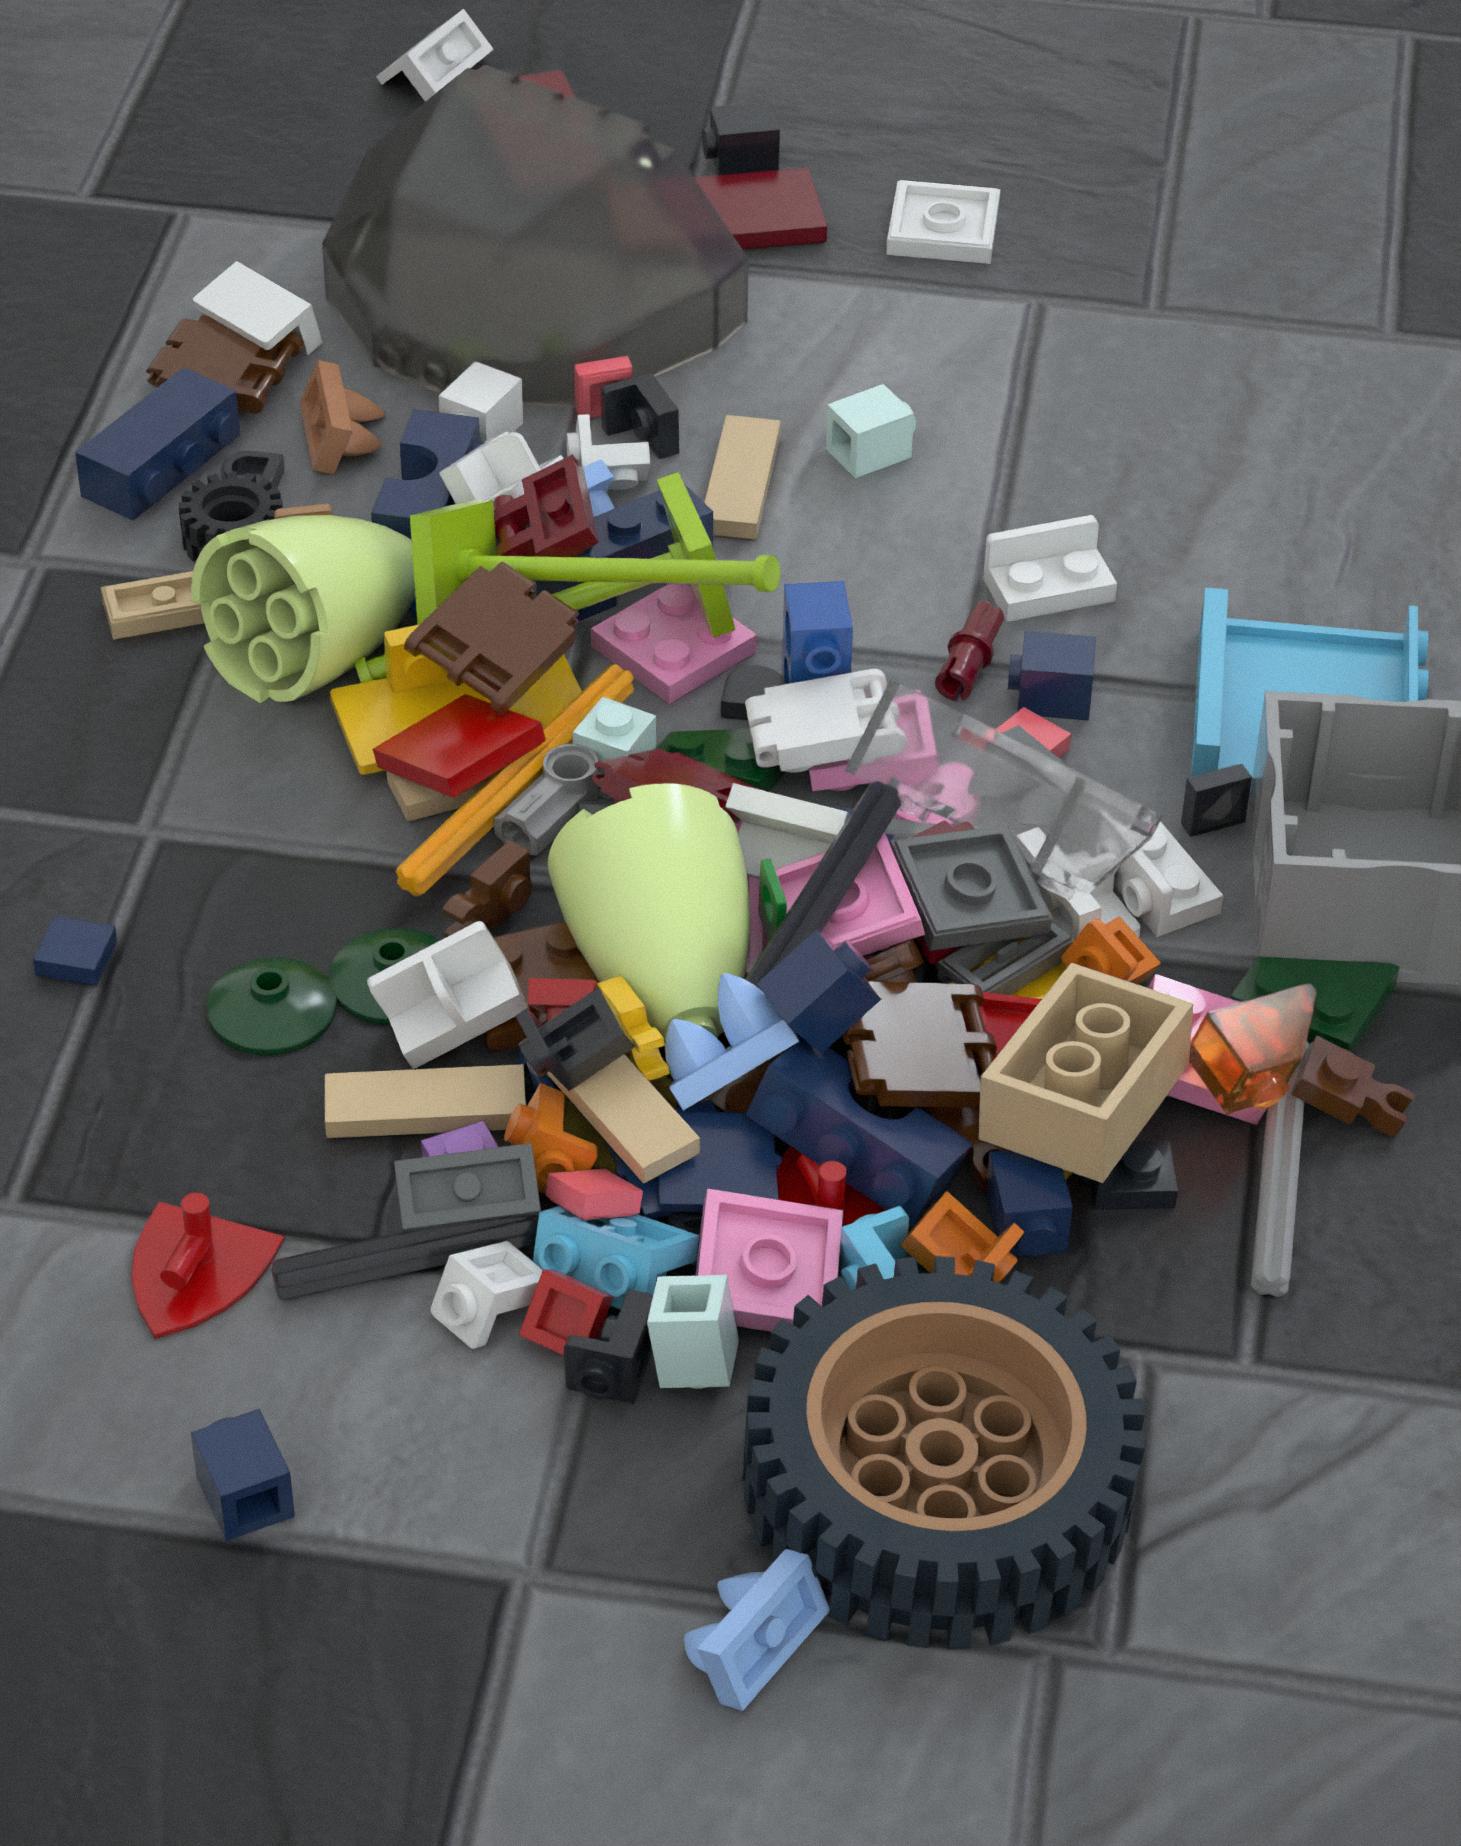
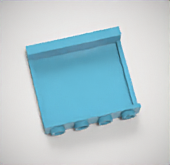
[1191,588,1429,792]

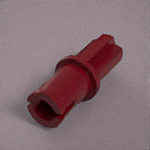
[935,601,1004,701]

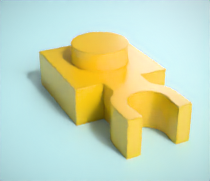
[597,975,670,1081]

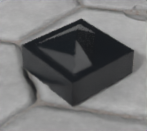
[1181,764,1252,837]

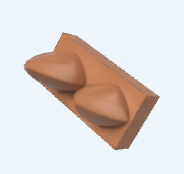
[300,360,385,475]

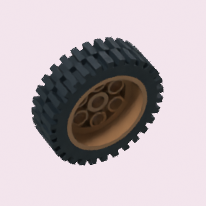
[742,1256,1146,1649]

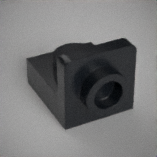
[600,372,679,459]
[1079,1141,1178,1210]
[564,1289,654,1404]

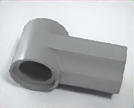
[494,744,599,855]

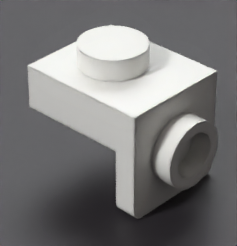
[566,414,650,490]

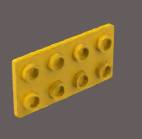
[330,625,582,775]

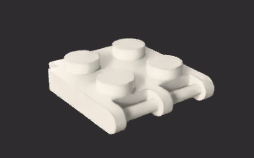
[745,669,902,773]

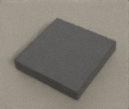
[890,825,1053,951]

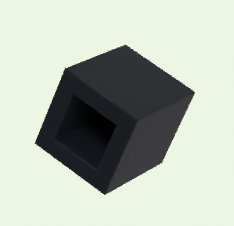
[702,101,780,175]

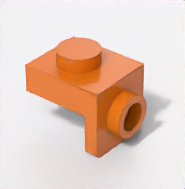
[1061,916,1161,985]
[504,1083,597,1194]
[900,1191,1024,1283]

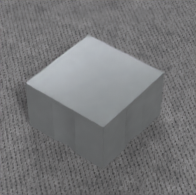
[1249,691,1461,985]

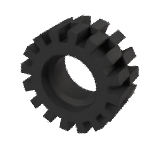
[179,472,283,561]

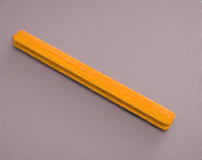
[396,664,634,896]

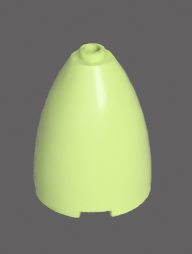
[191,515,416,703]
[548,783,750,1041]

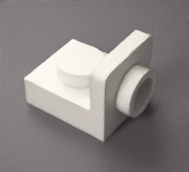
[431,1241,543,1349]

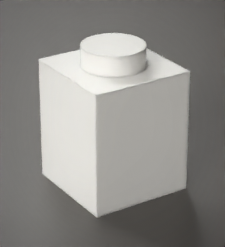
[439,361,523,441]

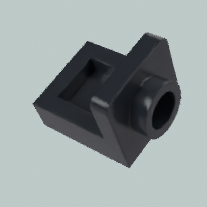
[516,987,635,1091]

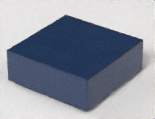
[33,915,117,986]

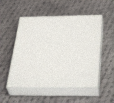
[886,180,1000,264]

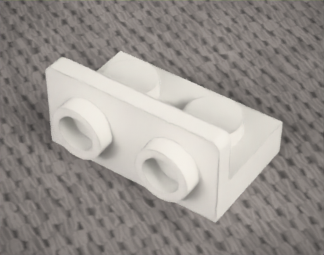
[983,515,1117,622]
[1090,812,1224,937]

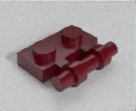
[493,454,599,557]

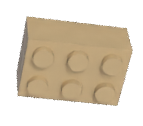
[979,963,1194,1183]

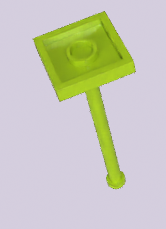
[354,472,736,683]
[410,500,780,625]

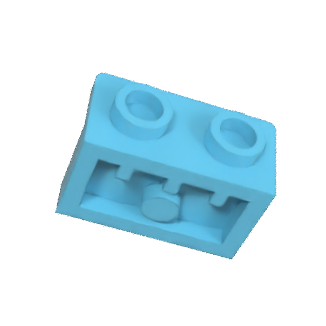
[533,1206,699,1309]

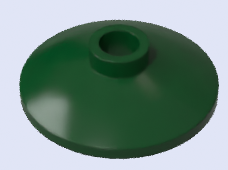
[329,928,440,1024]
[206,957,337,1055]

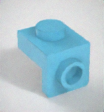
[839,1206,909,1291]

